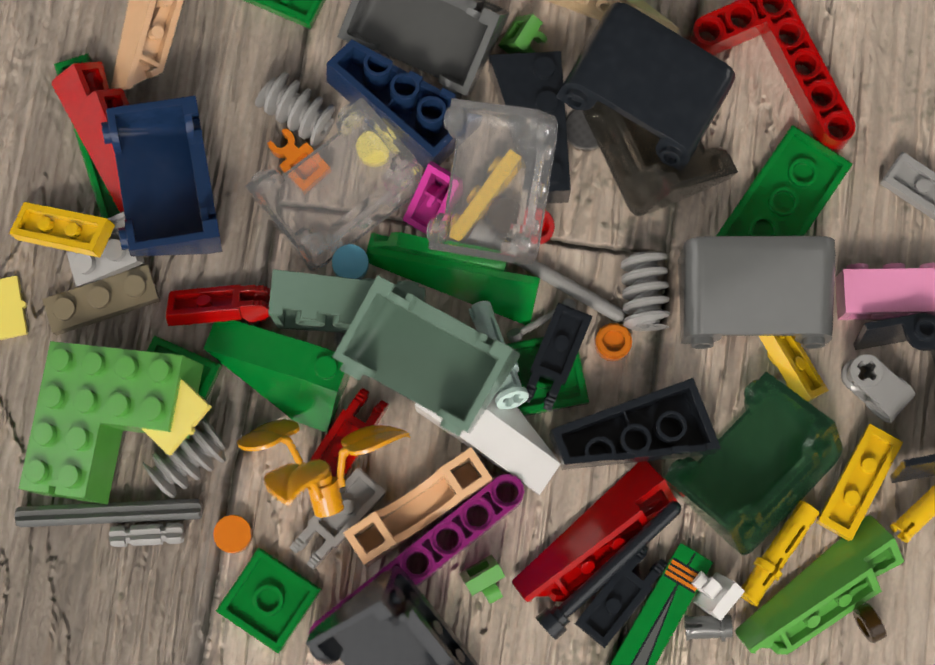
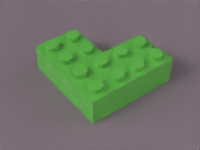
[19,341,204,505]

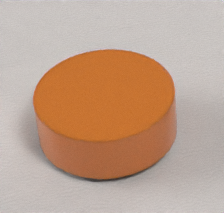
[595,323,632,361]
[213,515,253,554]

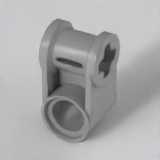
[841,354,916,423]

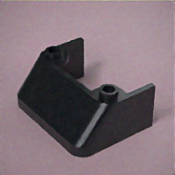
[853,313,935,483]

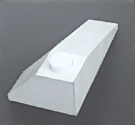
[415,394,561,495]

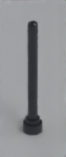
[535,501,682,640]

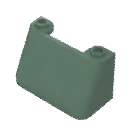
[333,276,520,437]

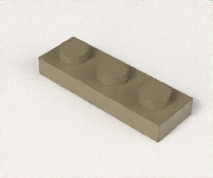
[43,264,161,336]

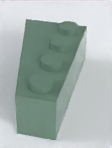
[269,269,426,333]

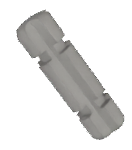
[109,523,185,547]

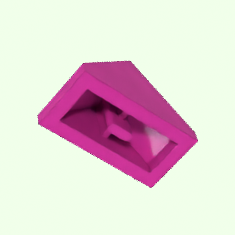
[403,161,463,239]

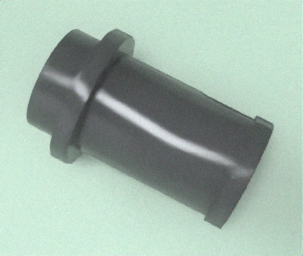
[684,614,733,642]

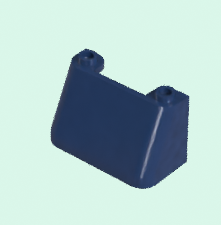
[101,95,222,256]

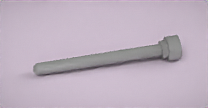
[466,219,626,322]

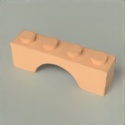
[343,447,493,567]

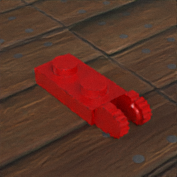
[166,284,271,326]
[309,388,389,478]

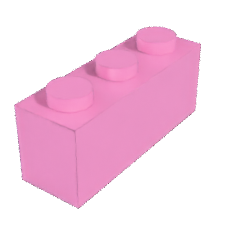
[835,263,935,320]

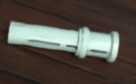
[469,301,529,409]

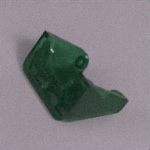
[664,371,843,555]

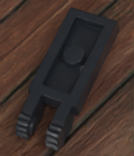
[526,302,593,412]
[574,546,668,648]

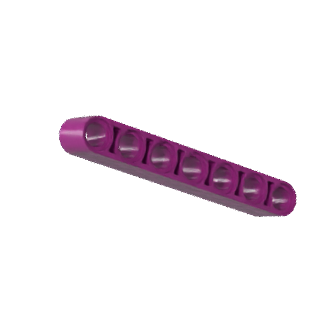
[309,474,524,634]

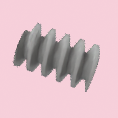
[255,71,335,147]
[621,252,670,331]
[142,418,227,498]

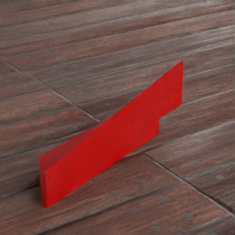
[52,61,130,213]
[512,461,678,602]

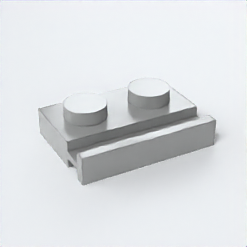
[67,212,145,287]

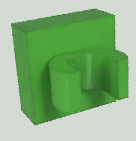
[498,14,547,54]
[459,555,505,604]

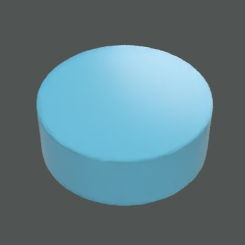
[332,244,369,280]

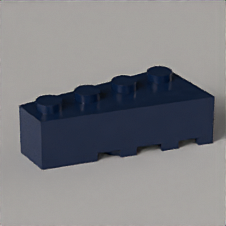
[326,39,483,169]

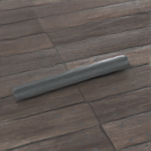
[15,498,203,527]

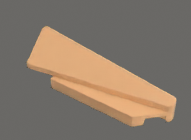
[111,0,184,90]

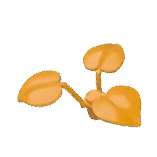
[237,419,410,517]

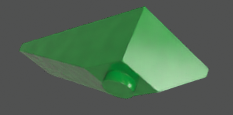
[203,320,350,433]

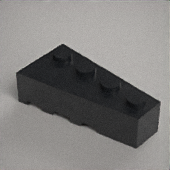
[488,51,571,204]
[549,378,721,470]

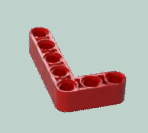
[689,0,856,152]

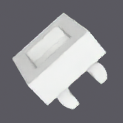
[691,571,745,621]

